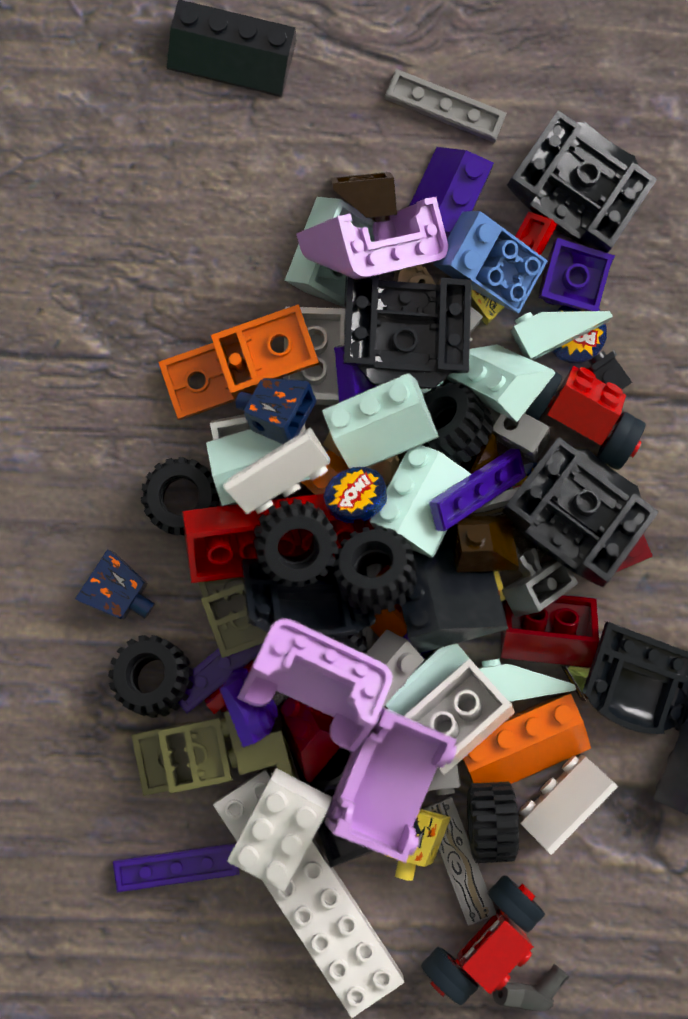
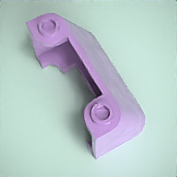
[296,197,448,279]
[237,619,392,753]
[325,707,457,863]

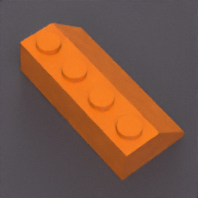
[462,692,591,784]

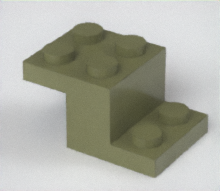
[198,577,268,658]
[221,710,296,778]
[132,718,233,796]

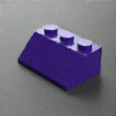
[409,147,494,239]

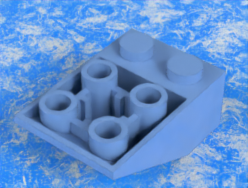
[433,211,548,314]

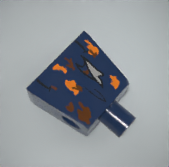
[236,378,316,444]
[75,549,155,619]

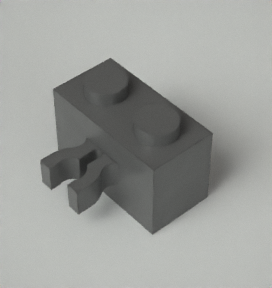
[502,547,578,617]

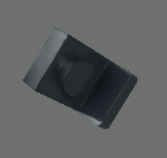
[588,350,632,390]

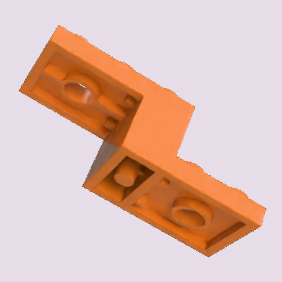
[158,304,319,420]

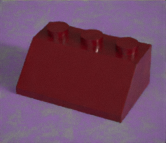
[500,595,599,668]

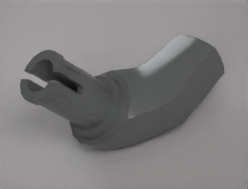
[493,964,570,1011]

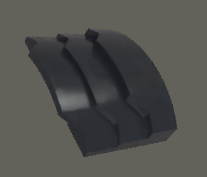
[507,110,657,253]
[343,275,472,389]
[502,437,659,587]

